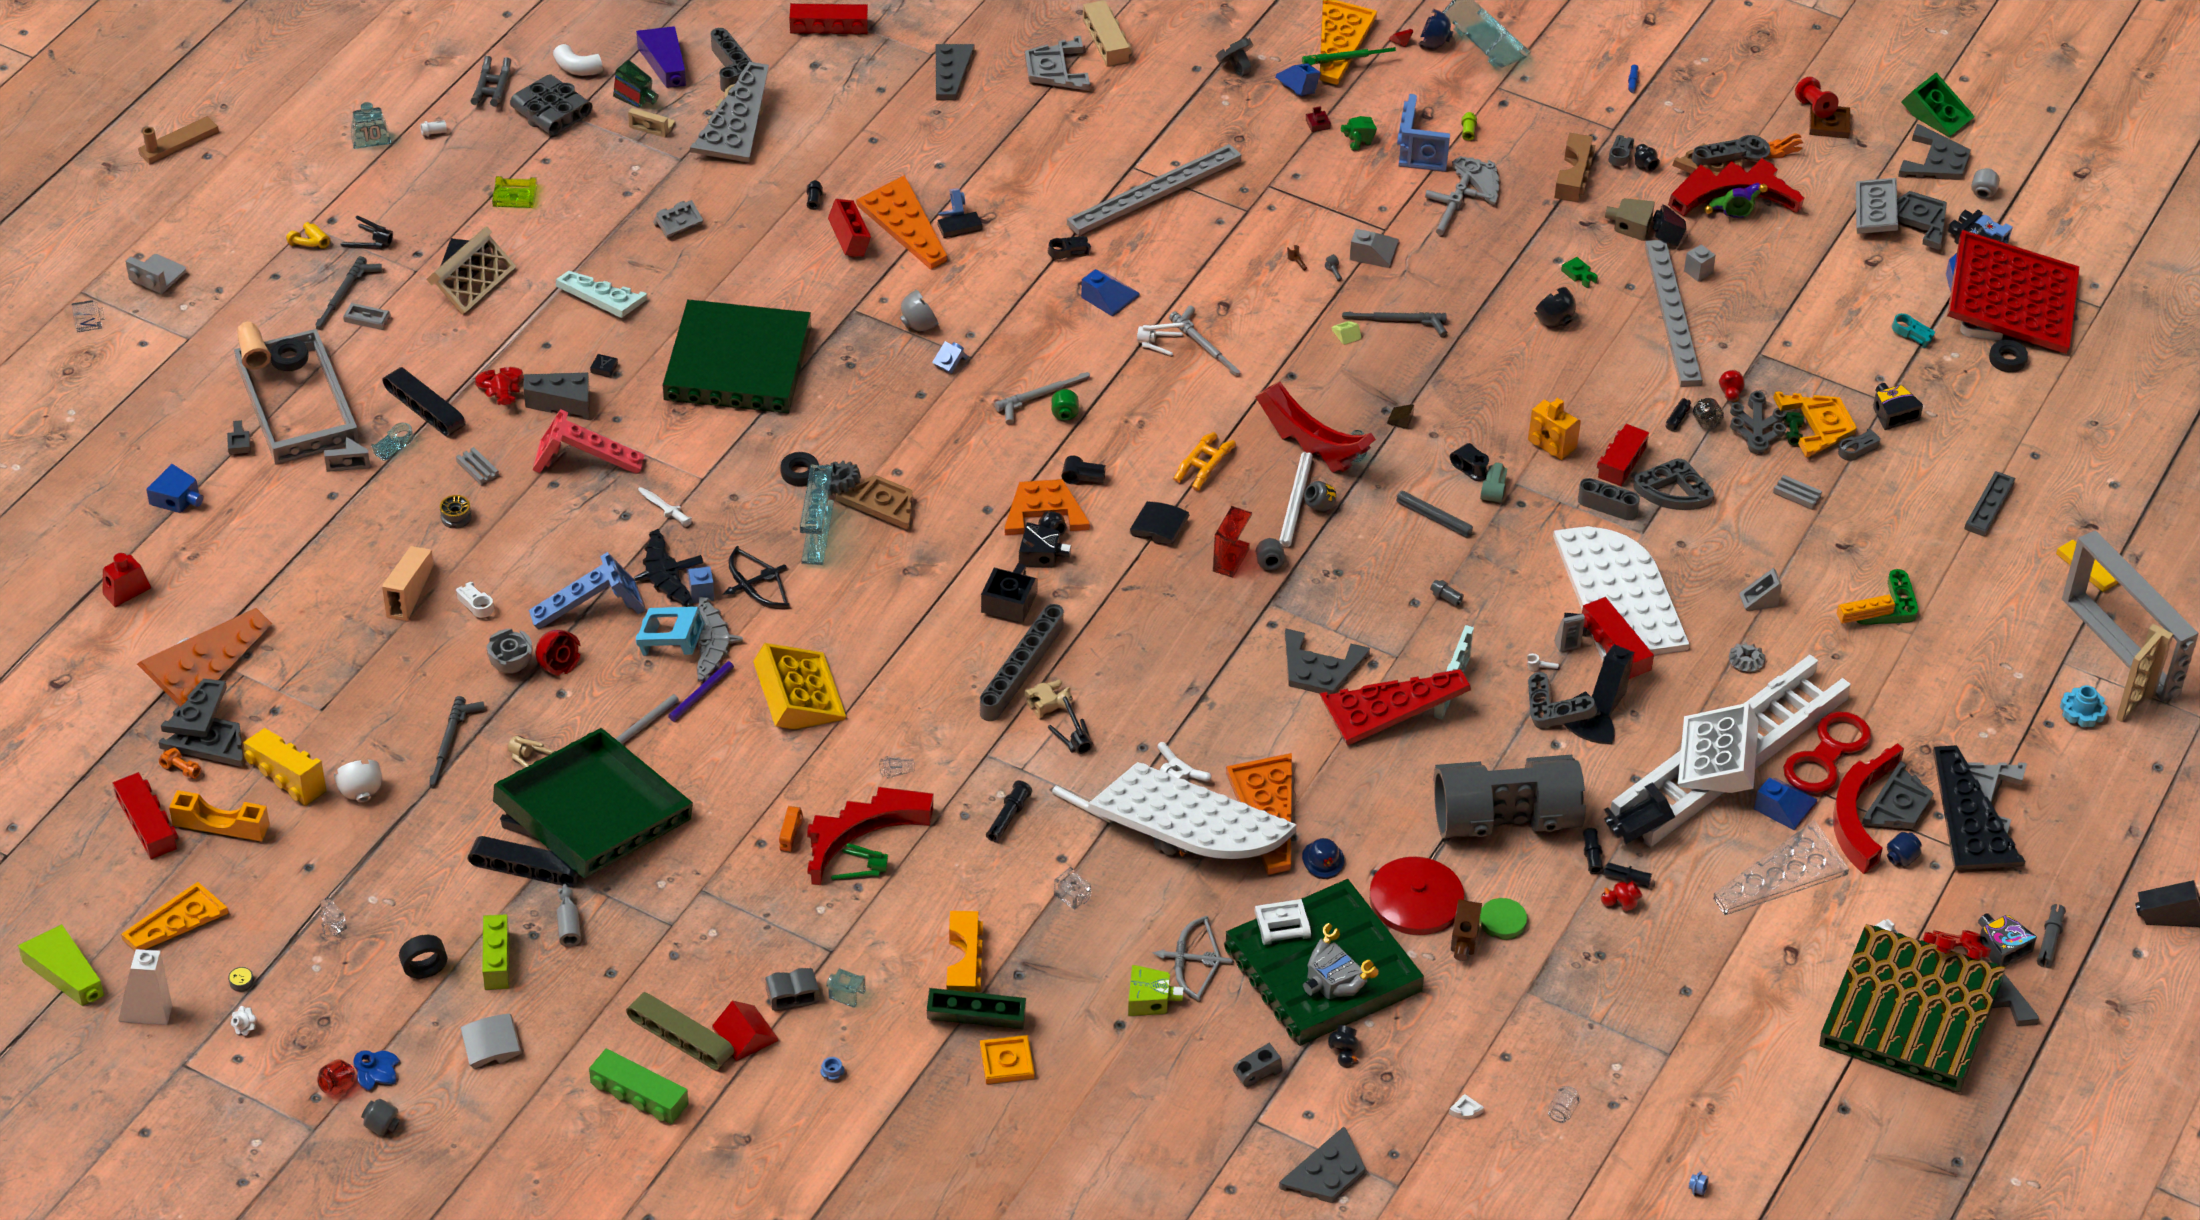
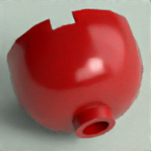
[535,630,581,676]

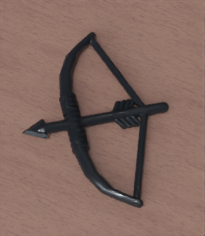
[722,546,790,608]

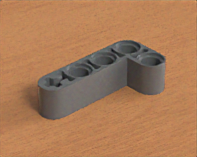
[711,28,752,92]

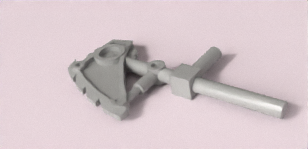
[1425,156,1499,235]

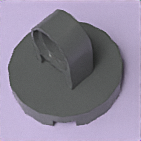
[1215,38,1254,76]

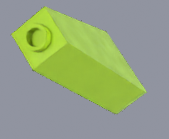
[18,924,104,1006]

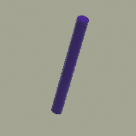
[668,661,734,722]

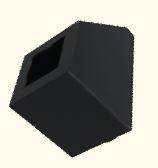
[1652,204,1686,246]

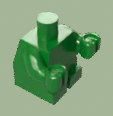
[1341,116,1377,150]

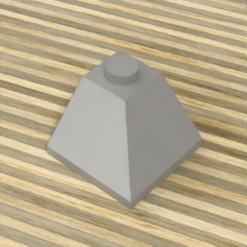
[1349,229,1399,268]

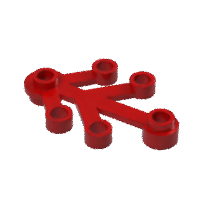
[1923,930,1991,959]

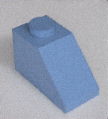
[687,566,714,603]

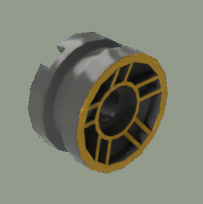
[439,495,472,529]

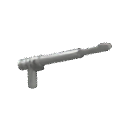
[1169,305,1240,376]
[994,372,1090,425]

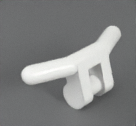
[1158,742,1212,782]

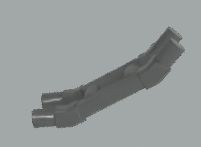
[470,56,511,107]

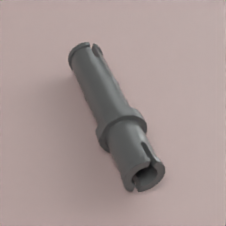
[2037,904,2066,968]

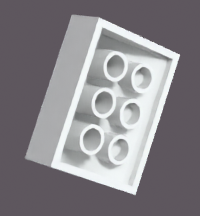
[1678,703,1759,793]

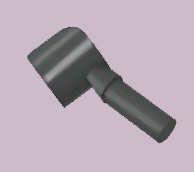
[1325,254,1342,281]

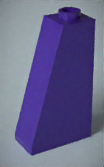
[636,26,686,88]

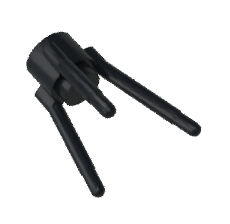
[340,215,393,249]
[1048,696,1093,754]

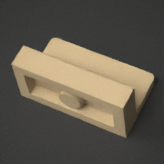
[628,108,675,138]

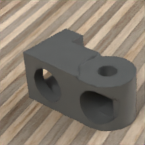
[1233,1042,1283,1087]

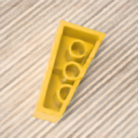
[243,728,327,806]

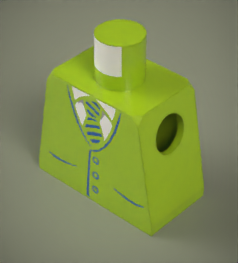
[1128,965,1184,1016]

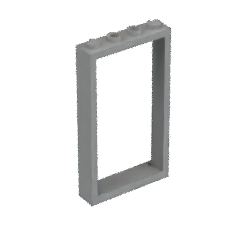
[234,329,359,465]
[2062,530,2199,702]

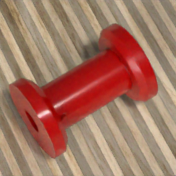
[1795,77,1839,118]

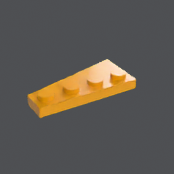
[121,881,229,951]

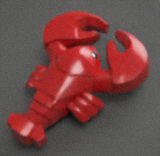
[475,367,524,405]

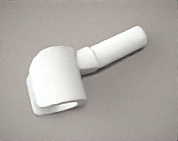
[1527,653,1559,672]

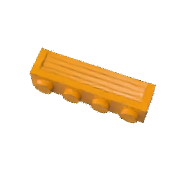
[1836,594,1895,624]

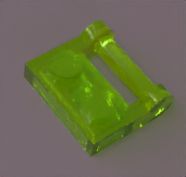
[492,176,537,208]

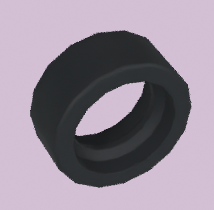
[399,934,448,979]

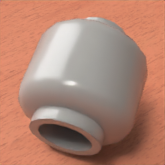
[1971,168,2000,199]

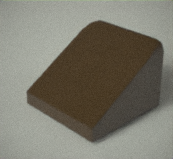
[1387,404,1414,429]

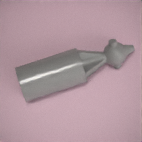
[557,884,581,947]

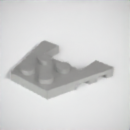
[1025,36,1090,90]
[1967,762,2027,833]

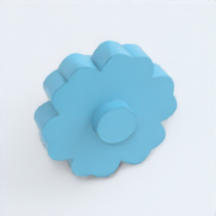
[2060,685,2108,727]

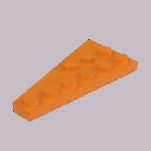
[1226,753,1292,875]

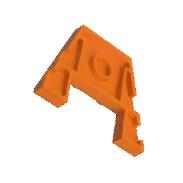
[1004,479,1090,535]

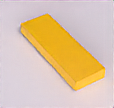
[2056,540,2119,592]

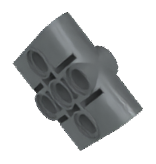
[510,74,593,135]

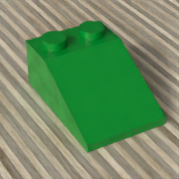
[1901,72,1975,137]

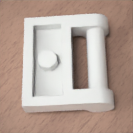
[1255,899,1311,945]

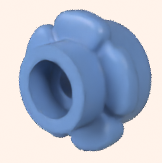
[820,1057,844,1080]
[1689,1171,1709,1195]

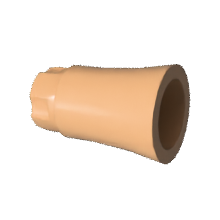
[237,322,271,370]

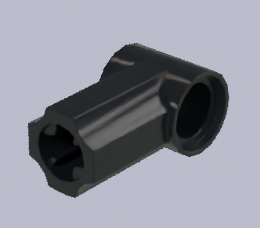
[1061,455,1106,484]

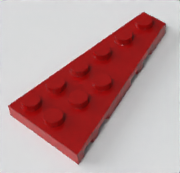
[1319,669,1471,746]

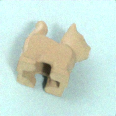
[1025,679,1073,719]

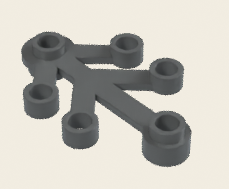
[1730,391,1786,454]

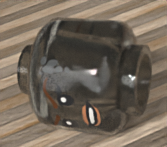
[1693,398,1724,429]

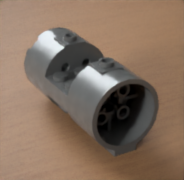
[1433,754,1586,838]

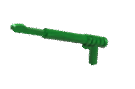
[1302,47,1396,65]

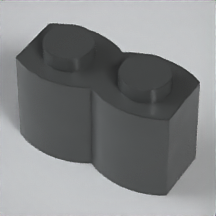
[765,968,819,1011]

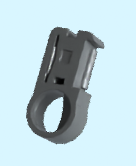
[1608,135,1634,166]
[1838,429,1881,461]

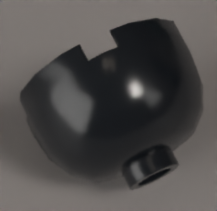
[1534,287,1576,327]

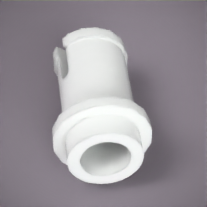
[420,120,447,137]

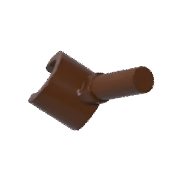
[1287,245,1307,271]

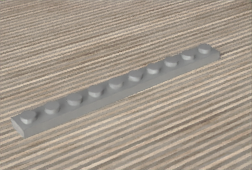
[1067,144,1242,236]
[1645,240,1702,387]

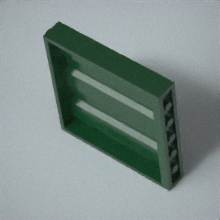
[1224,879,1424,1046]

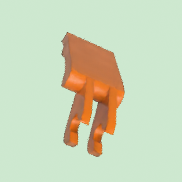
[1747,133,1803,160]

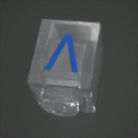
[72,299,105,333]

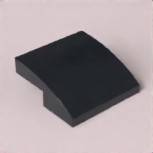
[1130,501,1190,543]

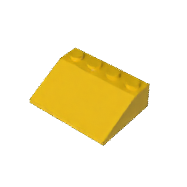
[753,643,846,729]

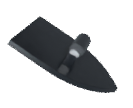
[1558,691,1614,745]

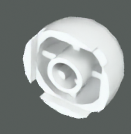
[334,760,382,802]

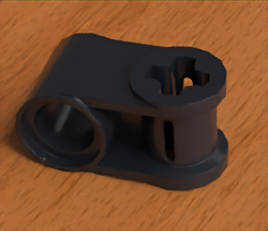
[1450,443,1489,481]

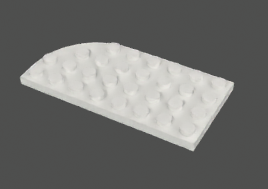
[1553,526,1689,662]
[1088,762,1297,859]

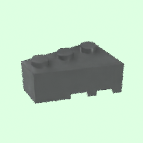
[524,372,590,420]

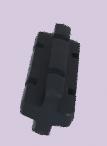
[1665,398,1691,431]

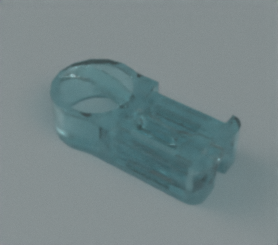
[371,423,414,461]

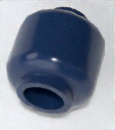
[1886,832,1922,867]

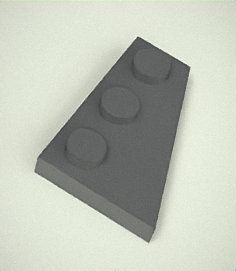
[161,678,227,737]

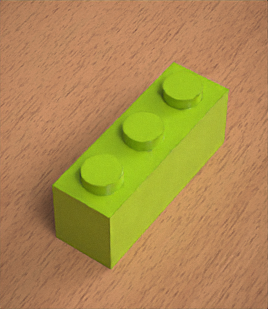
[482,914,510,990]

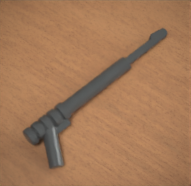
[315,256,382,329]
[1342,311,1448,337]
[429,696,485,788]

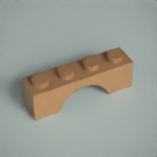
[1554,132,1596,202]

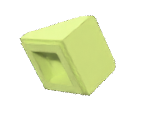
[1331,321,1361,344]

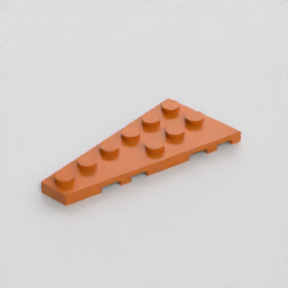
[856,175,947,270]
[137,608,272,707]

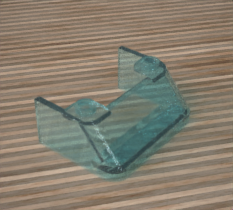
[1442,0,1531,68]

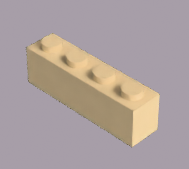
[1083,0,1132,67]

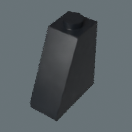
[441,238,492,289]
[1592,644,1635,718]
[2135,880,2200,928]

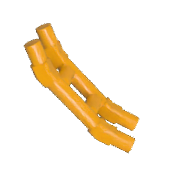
[1173,432,1236,491]

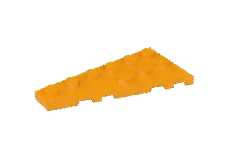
[1319,0,1377,85]

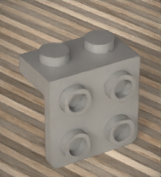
[125,254,186,294]

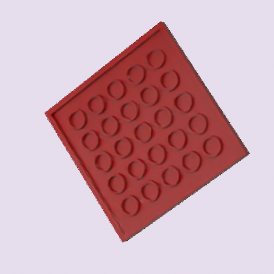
[1947,230,2080,354]

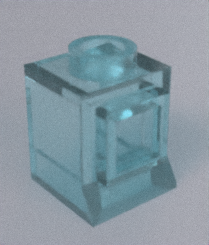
[826,968,866,1008]

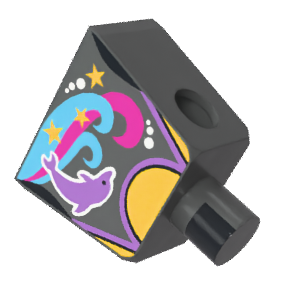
[1978,913,2037,967]

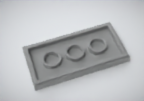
[1856,178,1898,234]

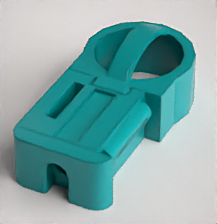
[1892,313,1935,348]

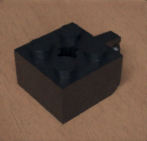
[981,563,1038,623]

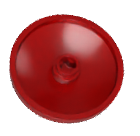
[1369,856,1464,935]

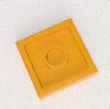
[979,1035,1034,1084]

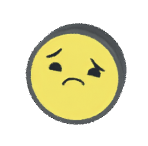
[228,967,254,991]

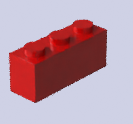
[828,199,871,257]
[1597,424,1649,487]

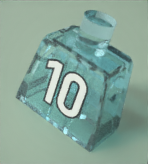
[351,102,392,149]

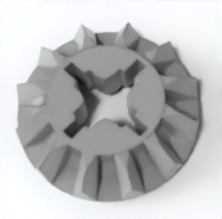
[1729,642,1765,672]

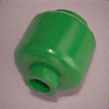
[1051,389,1079,421]

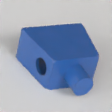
[146,464,203,513]

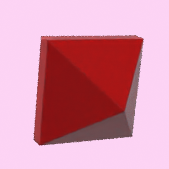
[1389,29,1413,47]

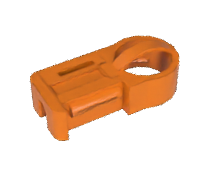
[779,806,803,852]

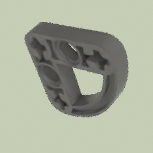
[1633,458,1714,510]

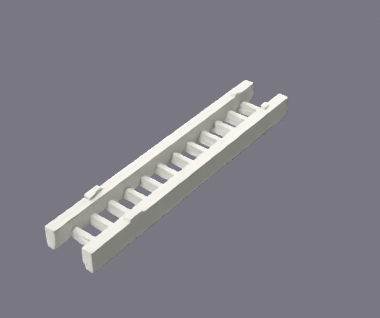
[1610,655,1851,848]

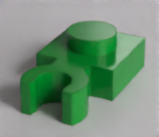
[1561,257,1598,288]

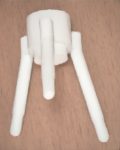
[1137,323,1184,356]

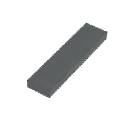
[1964,471,2016,537]

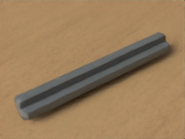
[1396,491,1473,537]

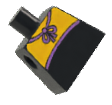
[1873,383,1923,430]

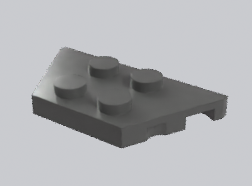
[158,718,244,767]
[1862,761,1934,829]
[1279,1127,1365,1203]

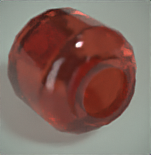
[317,1059,355,1095]

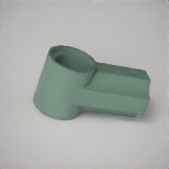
[1480,462,1508,503]

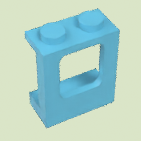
[636,607,705,656]

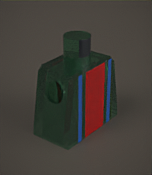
[613,60,659,108]

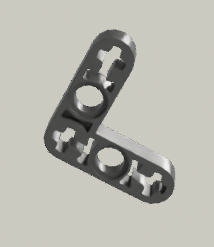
[1528,672,1597,728]

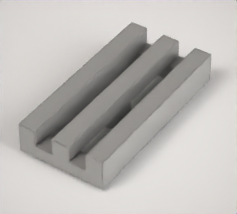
[343,303,391,330]
[456,447,499,485]
[1773,475,1822,509]

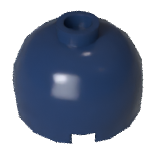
[1418,8,1453,49]

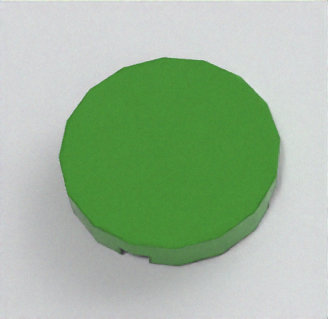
[1480,898,1527,940]

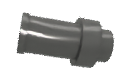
[1430,580,1464,607]

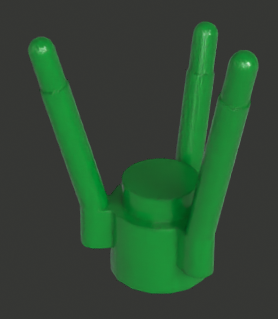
[831,843,888,880]

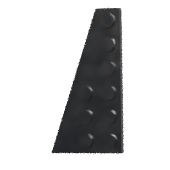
[1933,745,2026,871]

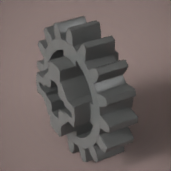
[813,461,861,495]

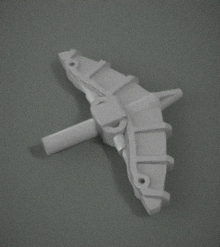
[697,597,743,682]

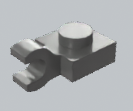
[227,420,251,454]

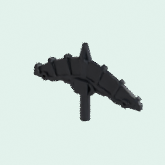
[634,529,703,607]

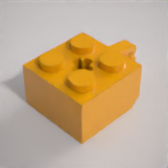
[1528,397,1581,461]

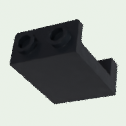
[1604,782,1675,844]

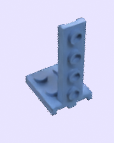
[1397,94,1450,171]
[529,552,646,629]

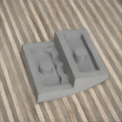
[460,1014,522,1069]

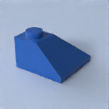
[1081,269,1140,316]
[1754,777,1817,830]

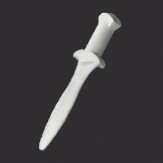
[638,487,692,527]

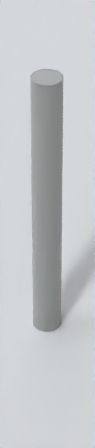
[616,694,679,745]

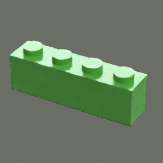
[589,1048,689,1124]

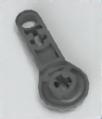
[1691,135,1771,166]

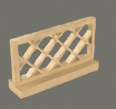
[426,226,516,315]
[2116,623,2173,722]

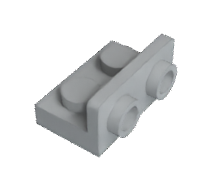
[653,200,703,238]

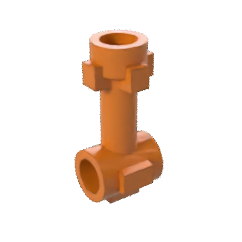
[159,748,201,779]

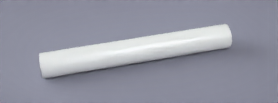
[1052,785,1113,823]

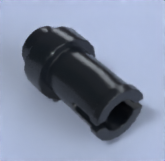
[806,180,823,210]

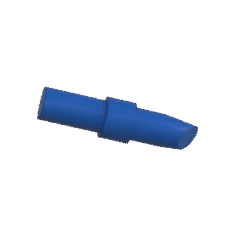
[1628,64,1639,93]

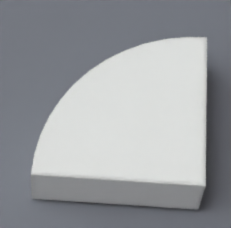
[1449,1094,1484,1119]

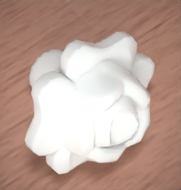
[231,1006,257,1036]

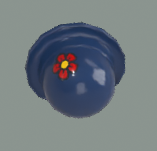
[1302,838,1344,878]

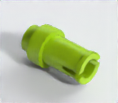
[1461,112,1477,141]

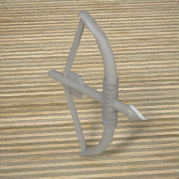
[1152,916,1233,1001]

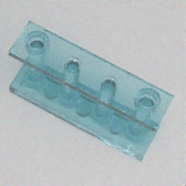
[800,465,834,565]

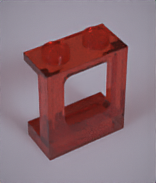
[1213,506,1252,578]

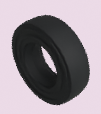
[270,338,309,371]
[1989,340,2028,372]
[780,452,819,486]

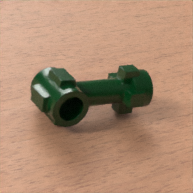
[1784,412,1804,446]

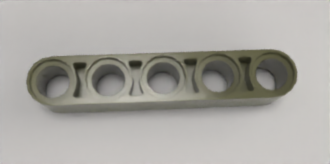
[626,992,735,1070]

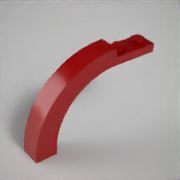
[1833,743,1904,874]

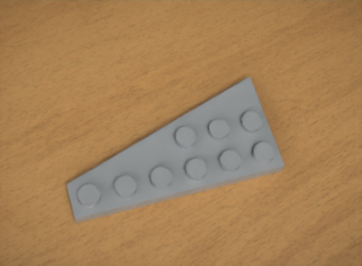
[690,62,769,162]

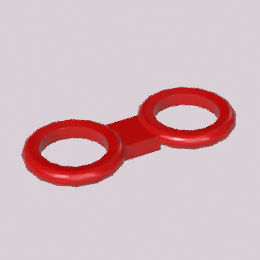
[1783,711,1871,793]

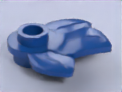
[353,1050,400,1091]

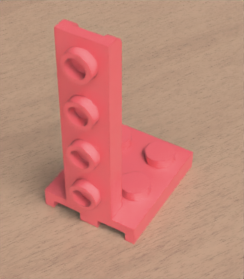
[532,409,644,474]

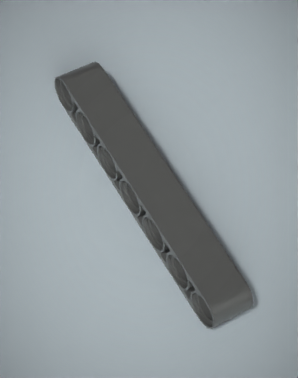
[980,604,1064,721]

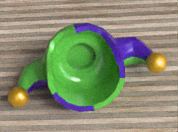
[1704,183,1768,218]

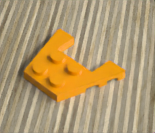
[1773,391,1857,457]

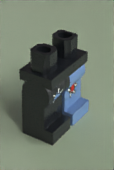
[1948,209,2013,244]

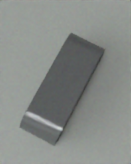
[1578,478,1640,520]

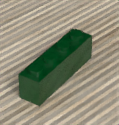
[927,988,1026,1029]

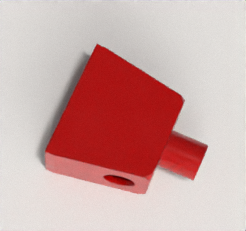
[103,553,151,607]

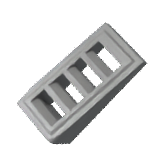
[1554,614,1585,652]

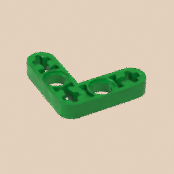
[1856,569,1918,625]

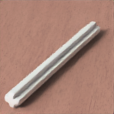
[1279,452,1313,547]

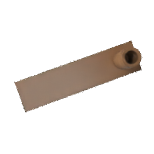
[138,116,219,165]

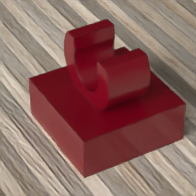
[1305,106,1331,132]

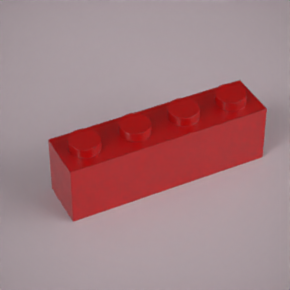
[789,3,868,34]
[1582,597,1654,679]
[112,772,178,860]

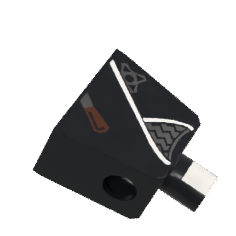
[1019,522,1071,568]

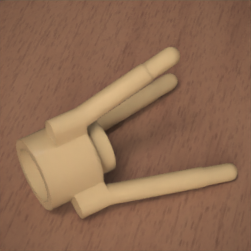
[508,736,554,768]

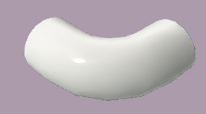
[553,44,603,76]

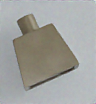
[1605,198,1655,241]

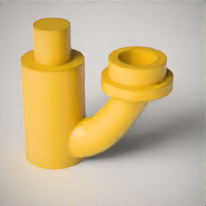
[286,222,331,249]

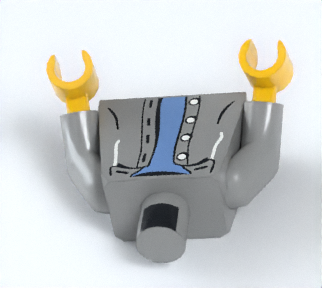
[1303,923,1378,1000]

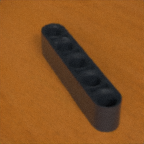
[382,367,466,436]
[467,836,581,887]

